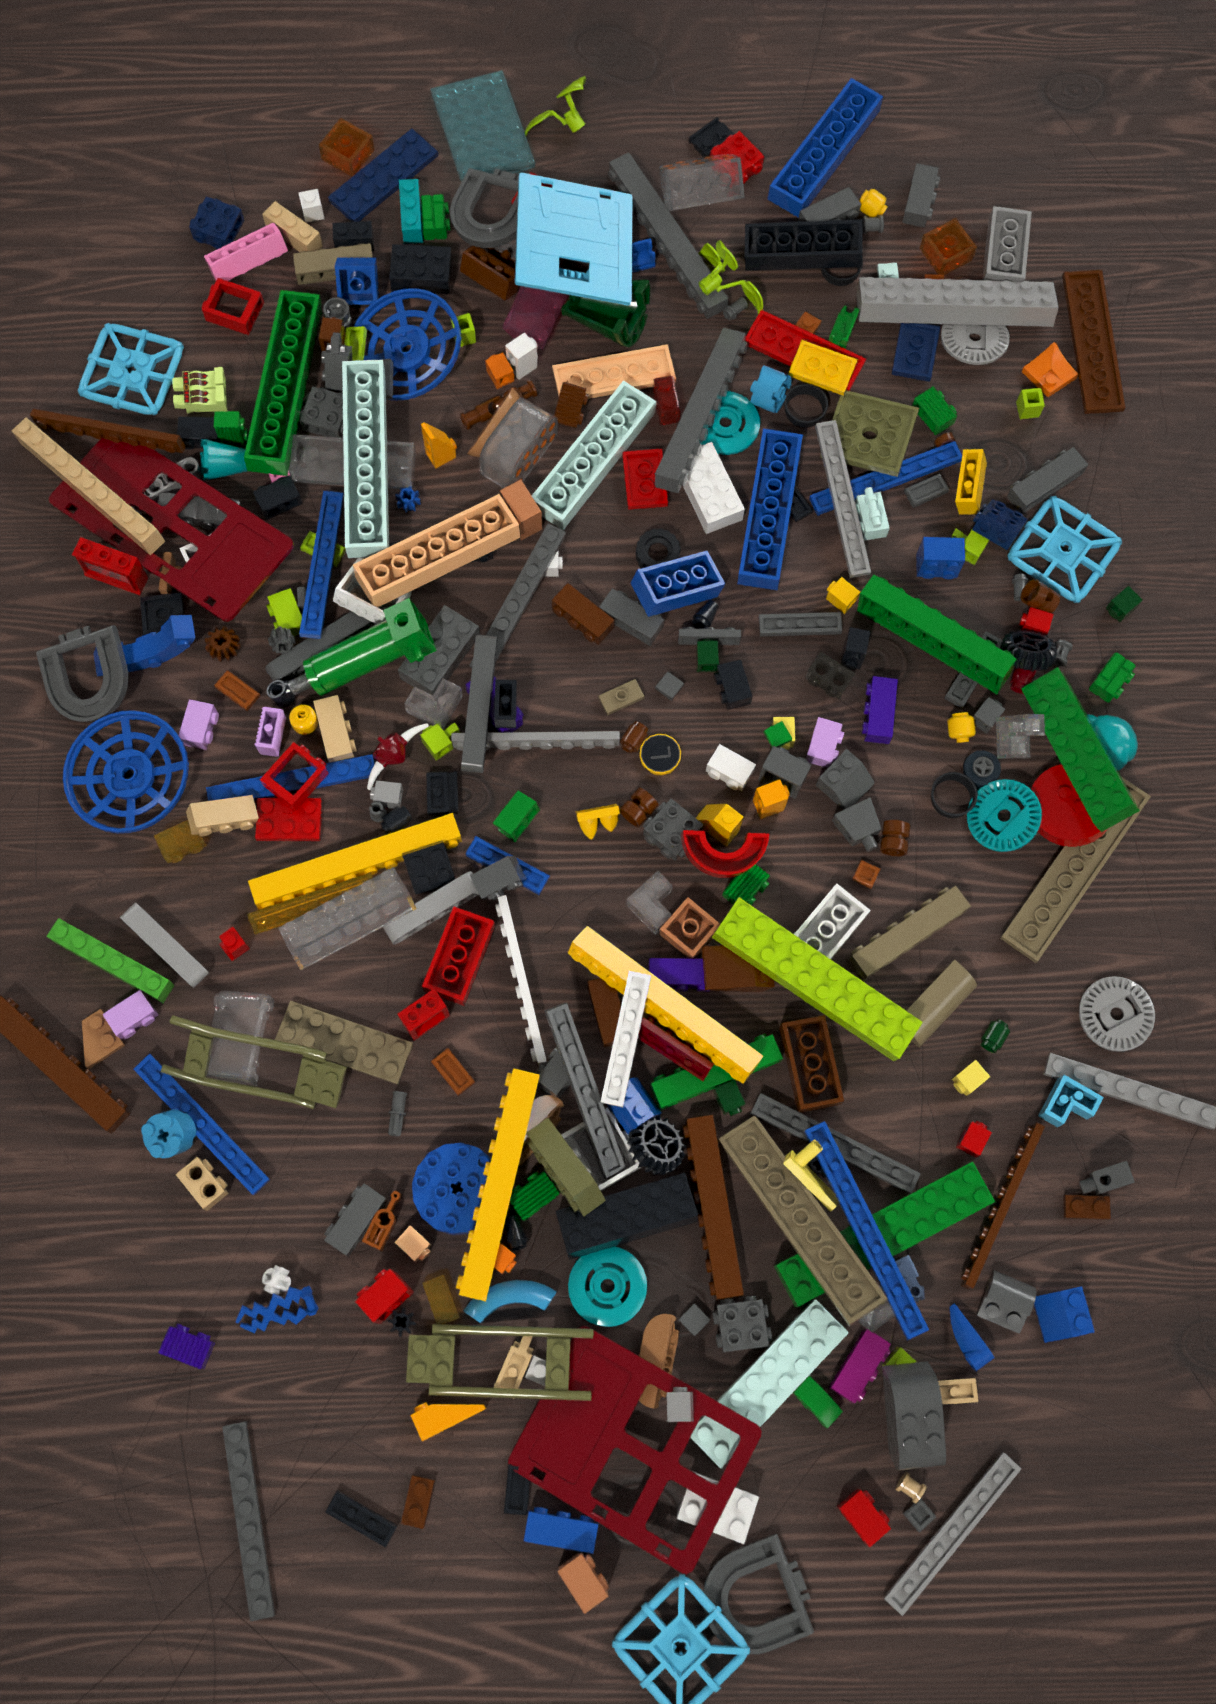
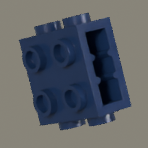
[189,197,245,249]
[972,499,1027,550]

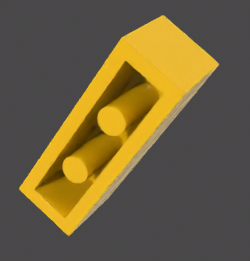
[955,449,987,514]

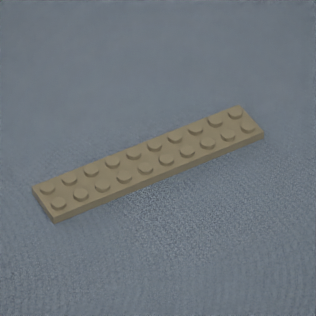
[1000,777,1151,963]
[718,1115,888,1327]

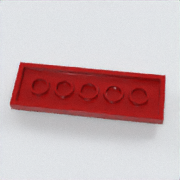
[746,310,866,391]

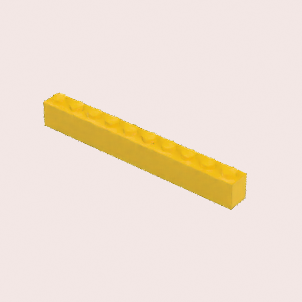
[248,813,462,910]
[568,926,763,1084]
[456,1068,540,1301]

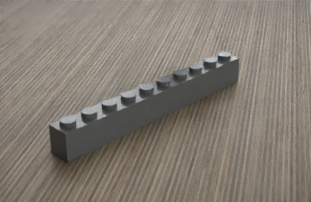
[608,153,728,319]
[655,328,748,493]

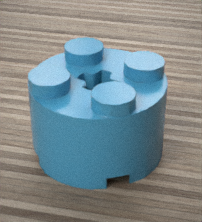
[750,365,792,413]
[141,1109,196,1158]

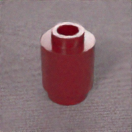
[1010,668,1037,694]

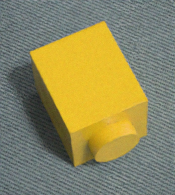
[826,577,860,614]

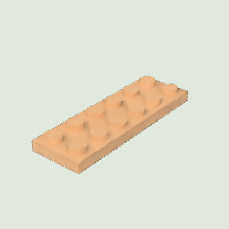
[552,344,676,399]

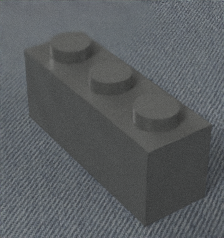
[902,163,940,228]
[798,187,861,222]
[599,588,664,646]
[324,1183,388,1257]

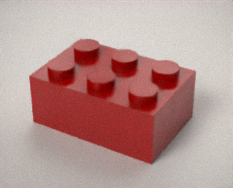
[355,1269,414,1324]

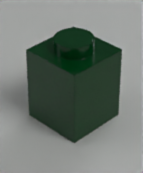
[1106,586,1143,622]
[696,639,719,672]
[713,1080,745,1117]

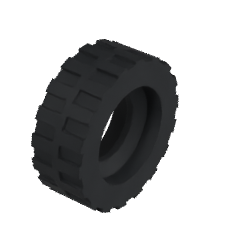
[636,528,681,568]

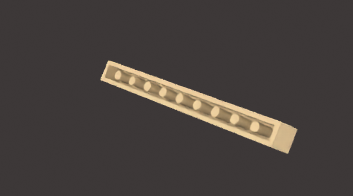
[12,418,165,555]

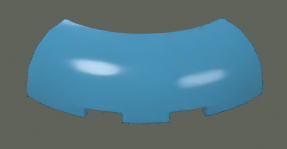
[463,1280,557,1324]

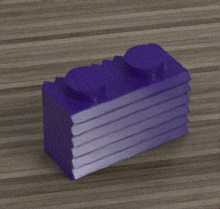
[158,1324,215,1369]

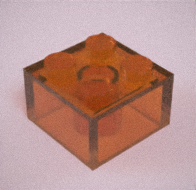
[319,118,374,177]
[919,218,977,275]

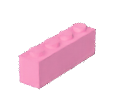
[204,222,288,281]

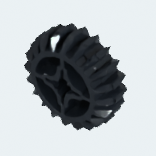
[1000,629,1057,672]
[627,1115,686,1175]

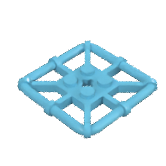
[78,323,184,416]
[1007,496,1122,603]
[612,1574,750,1704]

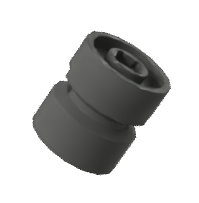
[323,297,352,333]

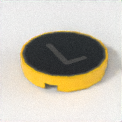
[640,734,681,775]

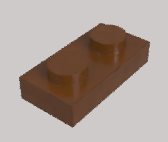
[1063,1195,1111,1220]
[401,1475,435,1529]

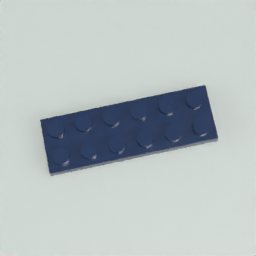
[328,128,438,222]

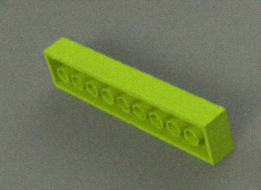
[712,898,923,1061]

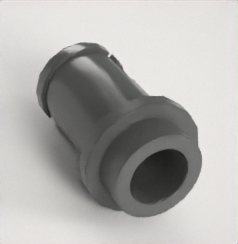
[723,297,748,320]
[1012,574,1028,601]
[369,802,387,822]

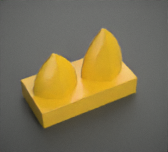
[575,804,620,840]

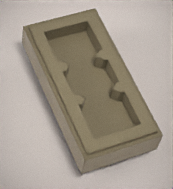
[598,679,645,716]

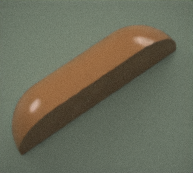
[467,387,521,457]
[518,1095,564,1166]
[639,1314,679,1409]

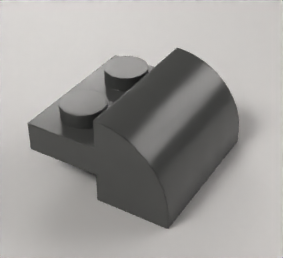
[977,1270,1036,1334]

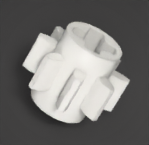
[262,1265,291,1295]

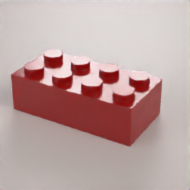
[422,906,495,1006]

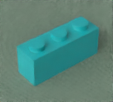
[399,179,423,244]

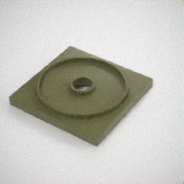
[820,390,919,477]

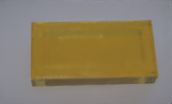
[423,1275,460,1324]

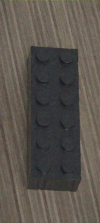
[745,219,863,271]
[555,1173,698,1260]

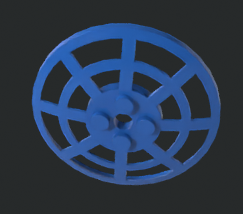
[353,289,461,400]
[63,711,189,834]

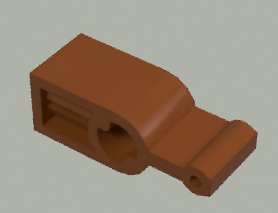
[362,1191,402,1251]

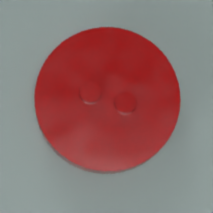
[1031,764,1109,847]

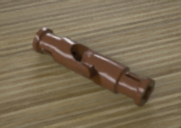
[459,380,538,430]

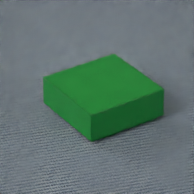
[763,721,792,748]

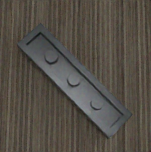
[758,612,842,637]
[944,631,1003,709]

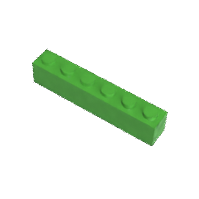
[46,918,175,1004]

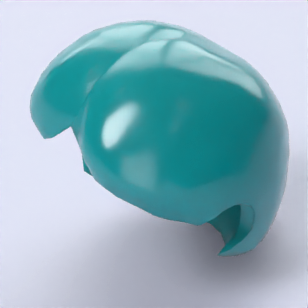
[1087,714,1138,771]

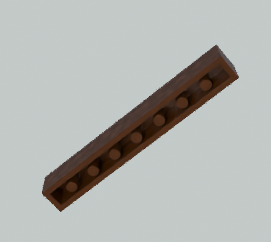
[0,996,130,1134]
[682,1115,744,1300]

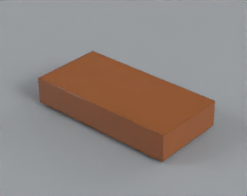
[214,670,260,711]
[431,1048,475,1096]

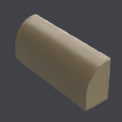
[907,960,977,1048]

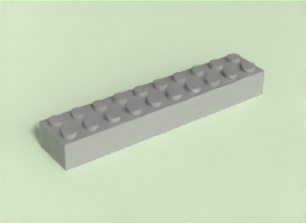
[856,277,1059,327]

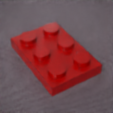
[622,449,668,510]
[255,798,322,841]

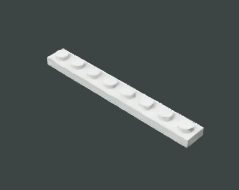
[495,895,547,1066]

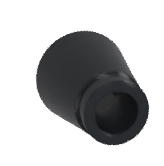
[692,600,719,629]
[505,1215,528,1251]

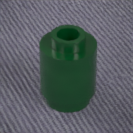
[980,1019,1010,1053]

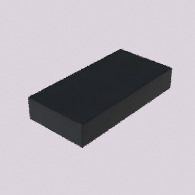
[504,1464,530,1515]

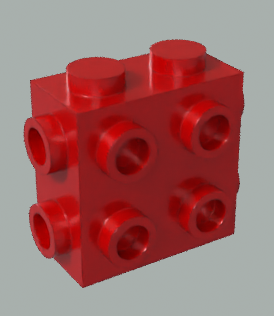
[709,131,764,188]

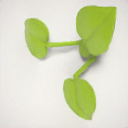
[524,76,586,136]
[698,240,763,314]

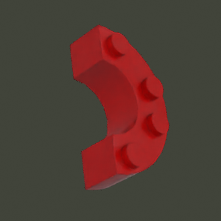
[681,830,769,878]

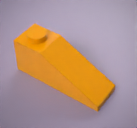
[421,422,457,469]
[411,1402,487,1441]

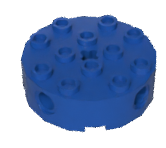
[412,1143,492,1235]

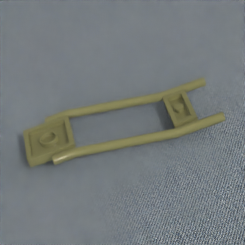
[161,1015,347,1109]
[406,1324,593,1401]

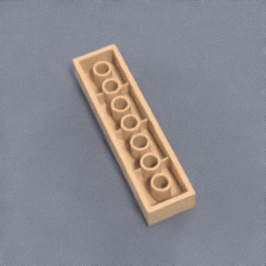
[353,494,520,608]

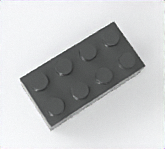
[398,605,480,699]

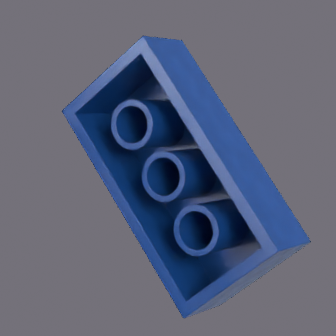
[631,551,725,617]

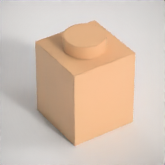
[395,1226,431,1262]

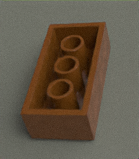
[779,1015,844,1113]

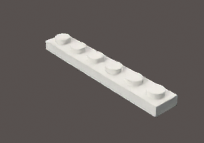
[601,971,651,1107]

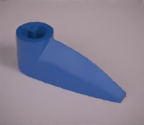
[950,1303,994,1371]

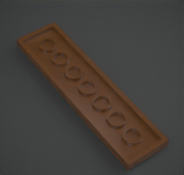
[1062,270,1126,414]

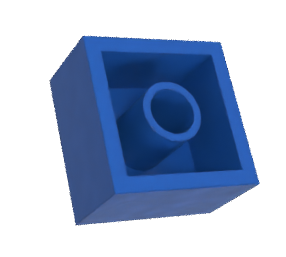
[335,258,379,305]
[916,537,965,580]

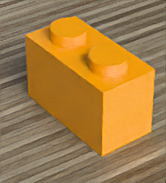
[753,780,790,819]

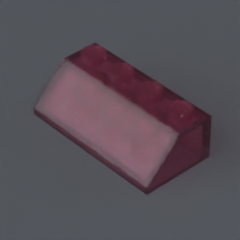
[502,286,568,350]

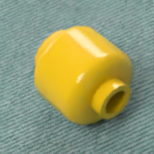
[859,189,887,217]
[289,704,318,735]
[947,712,976,743]

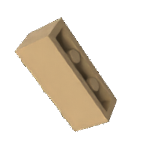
[262,201,322,252]
[313,695,357,763]
[186,795,259,836]

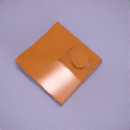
[1022,342,1078,397]

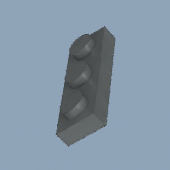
[678,627,741,645]

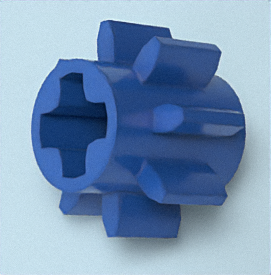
[395,486,421,513]

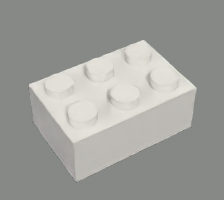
[676,1471,759,1544]

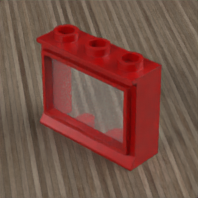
[72,537,149,595]

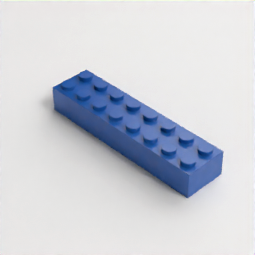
[768,78,883,218]
[737,429,803,590]

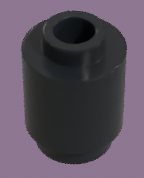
[380,805,413,834]

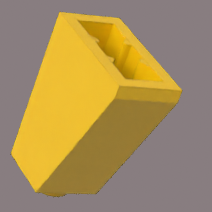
[696,804,743,847]

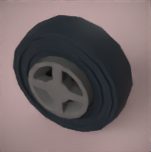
[962,750,1001,788]

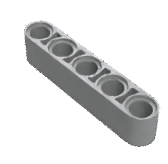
[131,457,202,514]
[382,871,479,944]
[120,902,209,988]

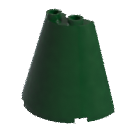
[562,280,650,347]

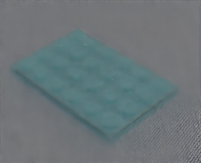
[430,70,535,182]

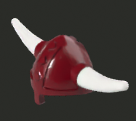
[367,723,429,790]

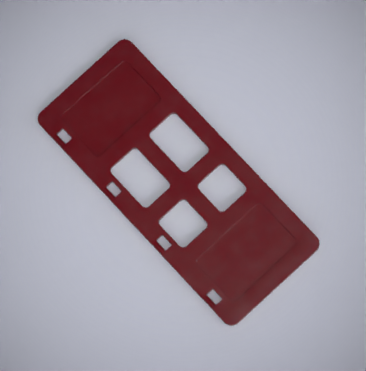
[49,438,294,622]

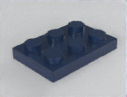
[891,323,940,382]

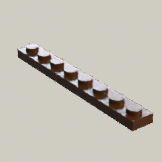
[30,409,186,453]
[960,1122,1045,1289]

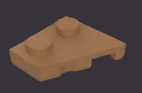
[82,1009,125,1069]

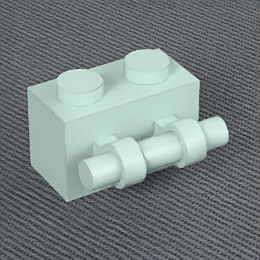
[855,487,889,541]

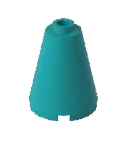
[200,439,248,480]

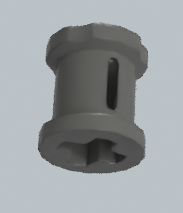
[862,215,884,234]
[1053,640,1073,667]

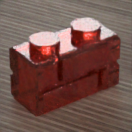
[653,376,680,425]

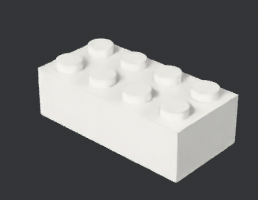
[683,442,745,534]
[794,883,871,959]

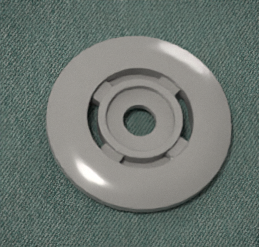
[941,324,1010,365]
[1079,976,1155,1052]

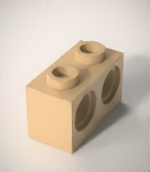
[176,1157,229,1211]

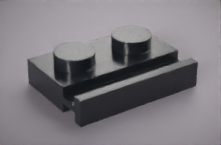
[688,117,734,160]
[426,771,458,815]

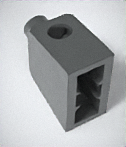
[832,798,881,852]
[1079,1161,1135,1195]

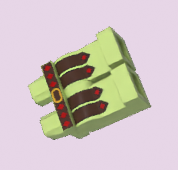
[172,367,227,413]

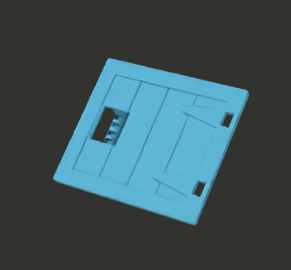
[515,172,632,306]

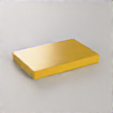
[788,340,857,396]

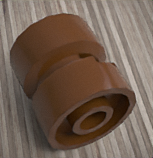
[1020,579,1060,613]
[619,788,659,828]
[880,820,911,857]

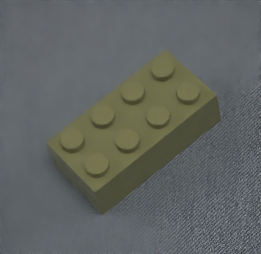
[526,1118,606,1217]

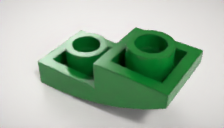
[793,1376,843,1428]

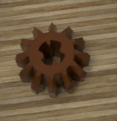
[205,626,241,662]

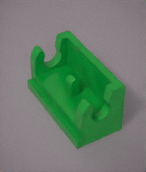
[828,306,860,349]
[493,790,540,842]

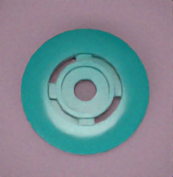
[701,391,760,455]
[967,779,1042,852]
[568,1247,647,1327]

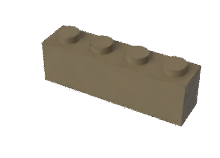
[293,244,373,285]

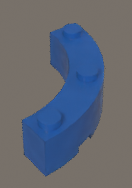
[93,615,195,676]

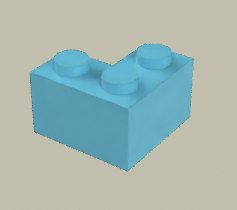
[1038,1075,1104,1127]

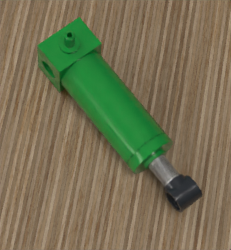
[267,598,437,708]

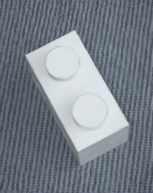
[505,332,538,380]
[706,744,756,791]

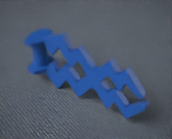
[236,1286,319,1333]

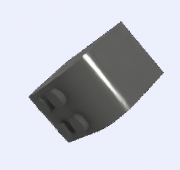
[882,1361,946,1471]

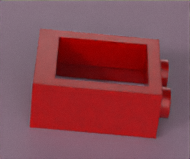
[202,278,264,335]
[260,742,328,811]
[397,989,450,1041]

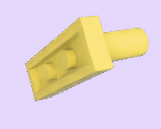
[783,1140,838,1212]

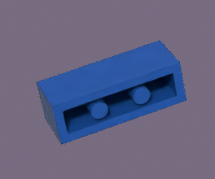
[524,1507,598,1554]

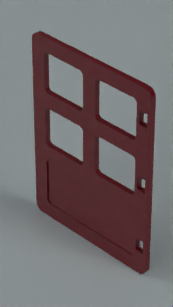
[508,1326,762,1574]

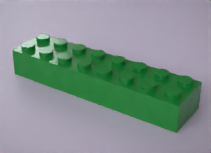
[857,575,1016,694]
[1021,667,1140,832]

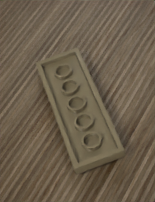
[275,1001,413,1085]

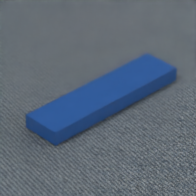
[465,836,550,895]

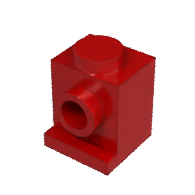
[219,927,250,961]

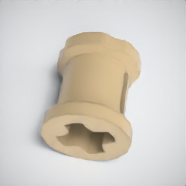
[895,1472,927,1504]

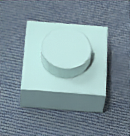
[877,263,899,278]

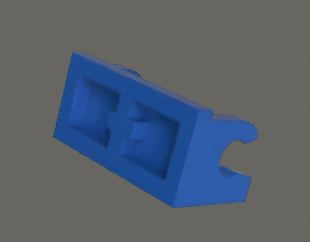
[632,238,655,273]

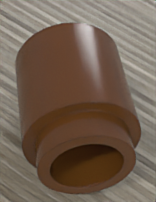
[620,721,648,753]

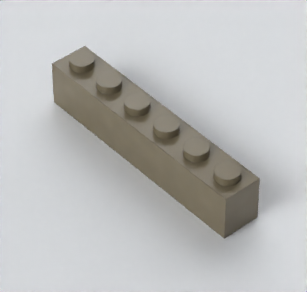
[849,886,971,981]

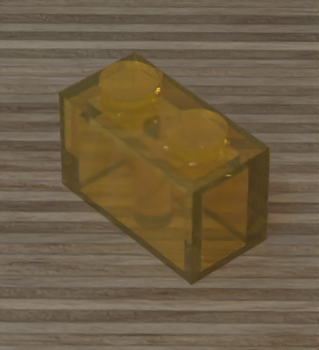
[154,820,207,863]

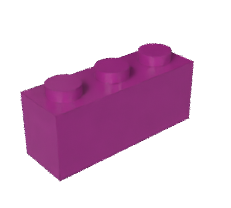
[828,1328,891,1404]

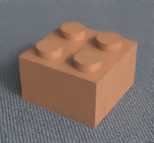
[500,480,542,541]
[660,897,720,959]
[558,1551,609,1614]

